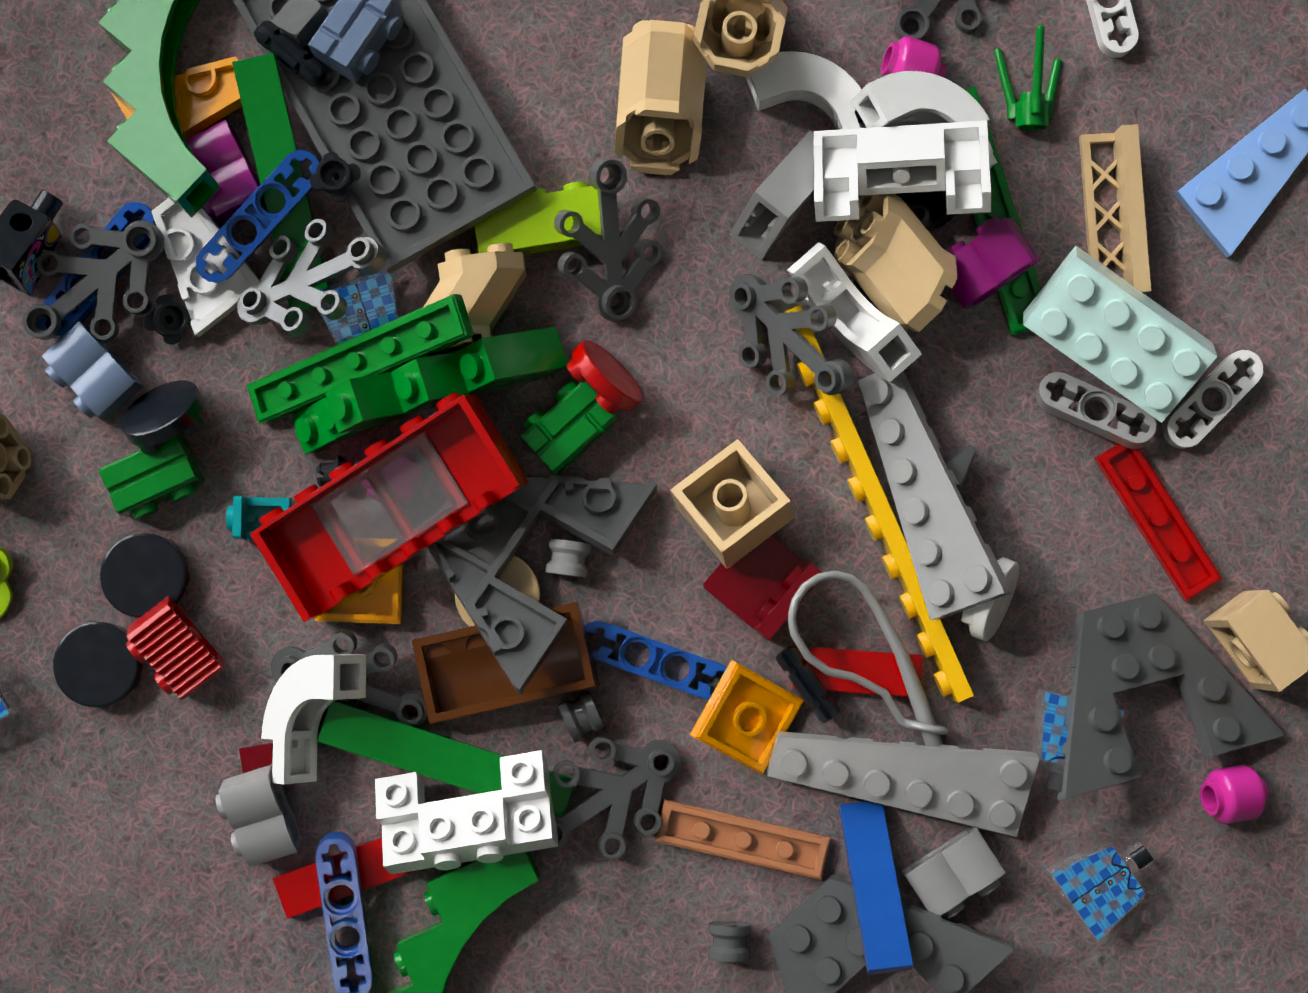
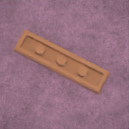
[655,799,831,880]

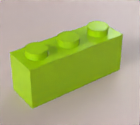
[475,181,602,255]

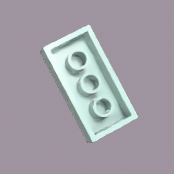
[1023,246,1217,423]

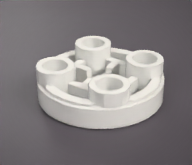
[961,557,1019,642]

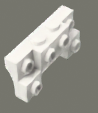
[814,120,991,222]
[375,750,558,874]

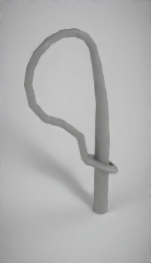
[788,570,949,747]

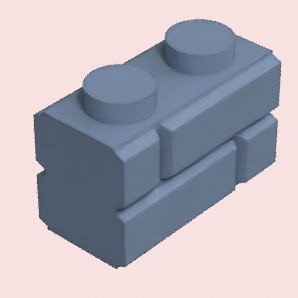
[308,0,403,83]

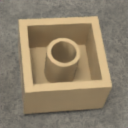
[670,439,794,569]
[1203,590,1308,692]

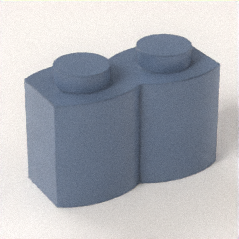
[42,321,144,420]

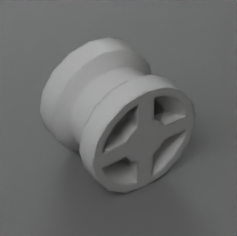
[545,539,592,578]

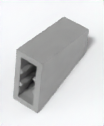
[729,130,814,260]

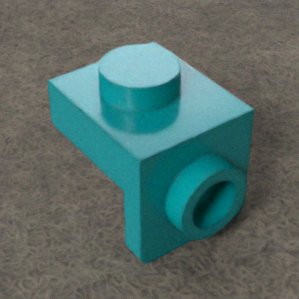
[226,496,293,540]

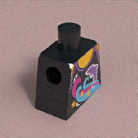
[0,190,63,296]

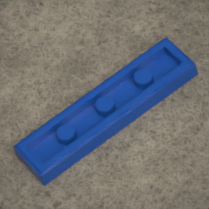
[839,801,913,975]

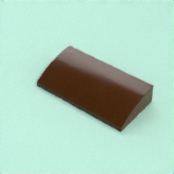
[412,602,600,724]

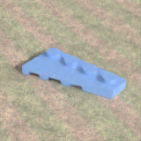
[1174,89,1308,258]

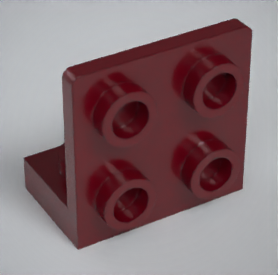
[703,535,823,641]

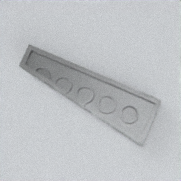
[858,371,1012,620]
[767,731,1040,837]

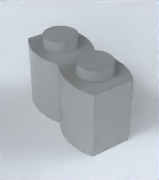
[215,765,302,867]
[902,826,1005,920]

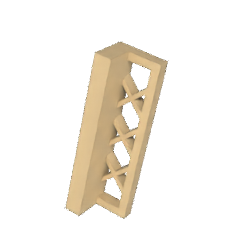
[1079,124,1151,295]

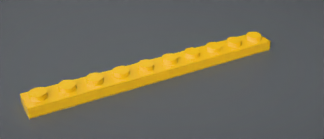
[785,305,974,703]

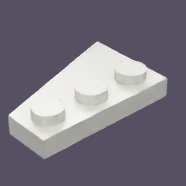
[151,198,260,337]

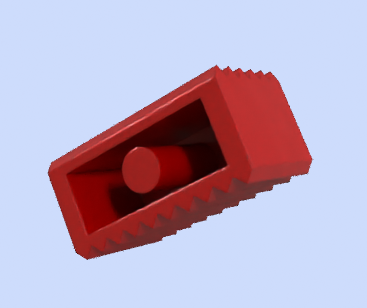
[126,596,224,700]

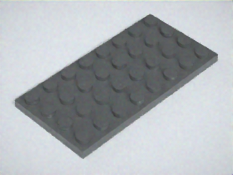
[233,0,537,274]

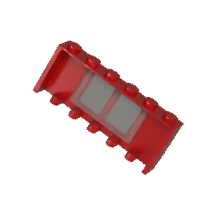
[250,392,529,622]

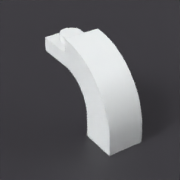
[745,51,866,130]
[851,71,998,168]
[787,242,922,382]
[262,654,366,784]

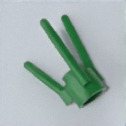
[994,24,1062,130]

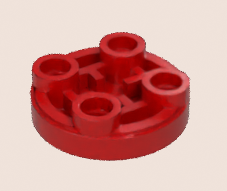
[566,340,643,415]

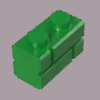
[521,381,618,475]
[99,434,205,520]

